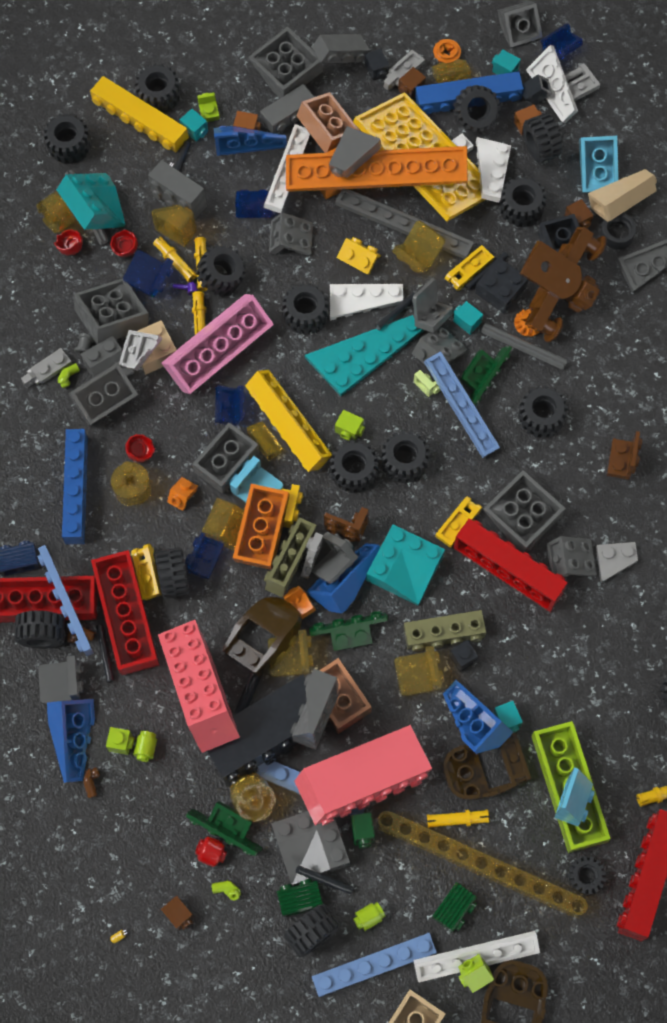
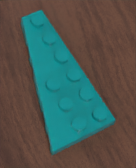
[305,315,425,396]

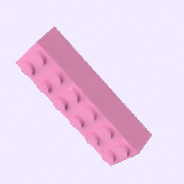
[162,294,274,394]

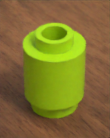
[133,731,157,762]
[353,902,386,931]

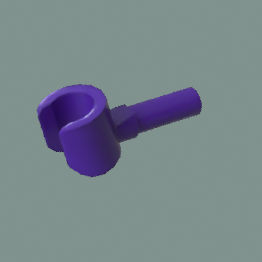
[173,282,198,296]

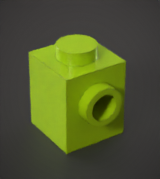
[335,410,365,441]
[106,727,134,755]
[458,954,494,993]

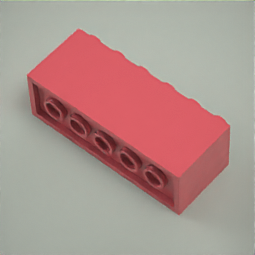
[158,620,240,753]
[294,725,432,826]

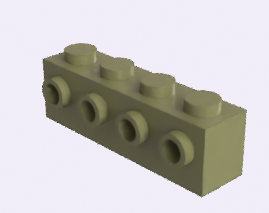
[264,517,317,597]
[403,610,486,652]

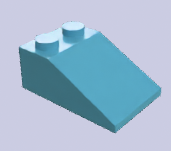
[579,136,618,192]
[554,768,595,826]

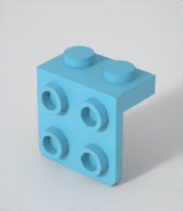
[230,456,283,503]

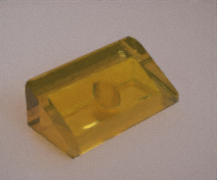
[247,421,284,461]

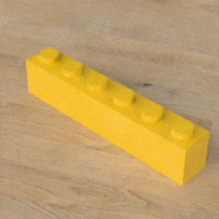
[90,76,189,152]
[245,370,332,472]

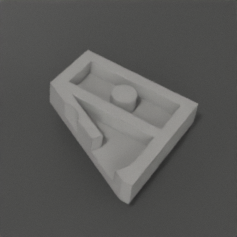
[119,330,162,371]
[301,533,323,579]
[596,542,638,583]

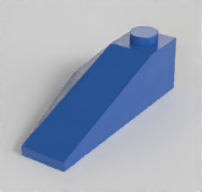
[214,126,287,156]
[307,543,380,613]
[443,680,513,754]
[47,699,95,783]

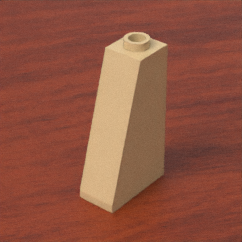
[588,169,657,222]

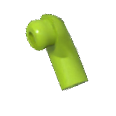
[58,363,80,388]
[212,881,241,901]

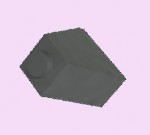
[329,126,382,178]

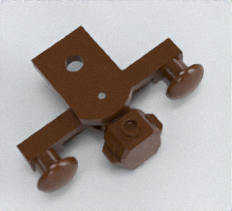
[520,227,606,342]

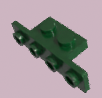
[460,345,512,406]
[309,611,388,651]
[185,801,262,856]

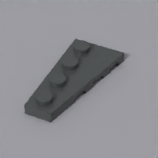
[617,239,667,293]

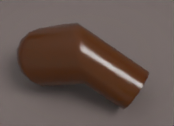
[65,627,96,643]
[83,767,100,798]

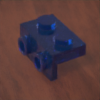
[541,23,583,60]
[235,190,272,218]
[215,385,245,426]
[185,532,224,580]

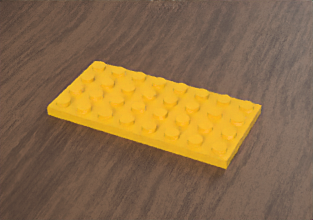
[353,92,486,222]

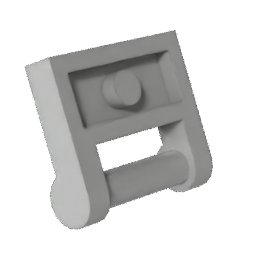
[565,63,600,101]

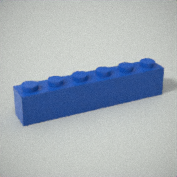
[415,71,523,114]
[62,429,88,544]

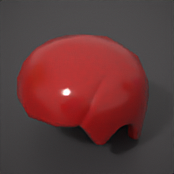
[54,229,83,256]
[110,229,138,258]
[125,434,155,463]

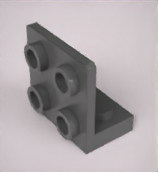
[269,212,313,256]
[547,536,597,578]

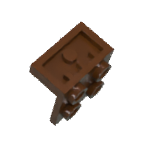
[606,431,642,480]
[324,507,369,543]

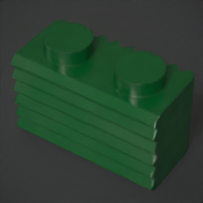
[351,813,375,849]
[277,879,322,918]
[432,882,477,933]

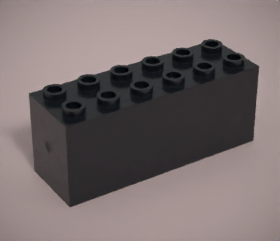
[206,674,330,787]

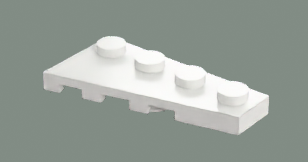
[526,45,578,123]
[476,137,511,203]
[330,284,403,321]

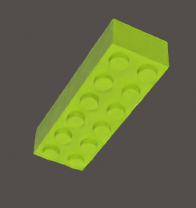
[532,721,611,853]

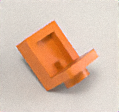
[167,477,198,511]
[283,586,316,619]

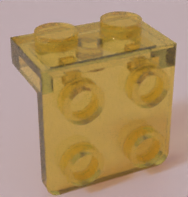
[392,220,446,273]
[268,630,313,677]
[394,646,444,696]

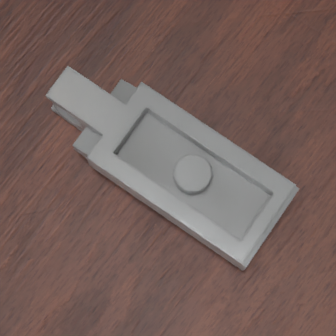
[383,50,425,91]
[21,348,72,388]

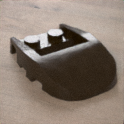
[222,597,302,677]
[443,733,531,800]
[481,960,548,1023]

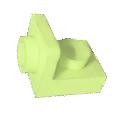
[414,370,441,397]

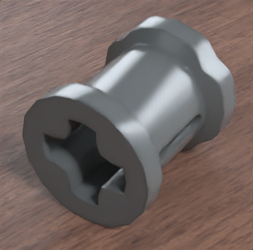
[74,333,95,356]

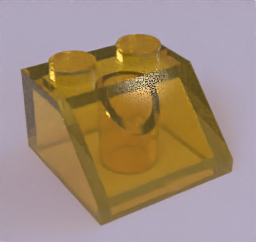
[151,205,197,247]
[202,498,244,550]

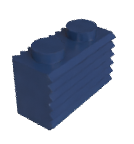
[0,541,40,577]

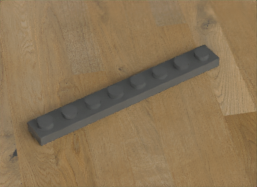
[335,189,474,259]

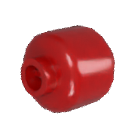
[195,836,227,867]

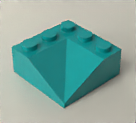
[56,173,126,230]
[366,525,445,606]

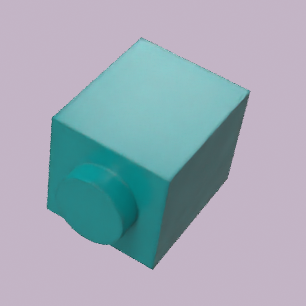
[492,49,521,75]
[179,109,208,141]
[453,301,483,334]
[493,701,523,733]

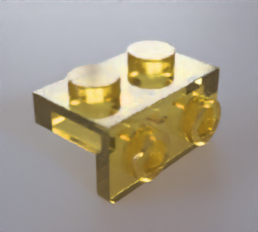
[432,59,471,84]

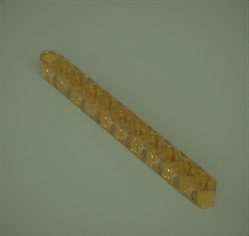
[378,811,588,917]

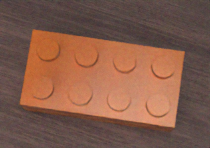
[233,484,290,570]

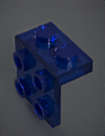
[123,250,174,298]

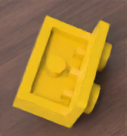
[336,237,381,274]
[282,484,303,528]

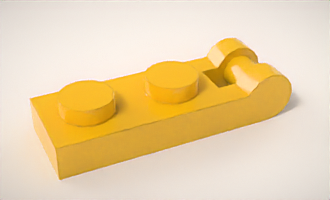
[445,245,494,291]
[435,496,483,548]
[131,543,162,601]

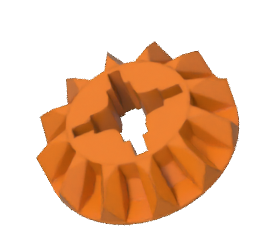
[433,39,461,65]
[514,308,540,337]

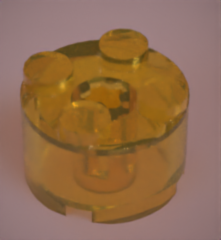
[36,191,77,233]
[111,461,151,506]
[230,773,276,822]

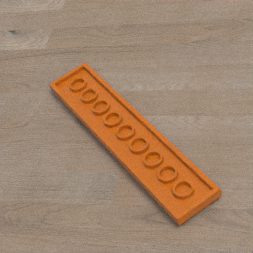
[286,146,468,192]

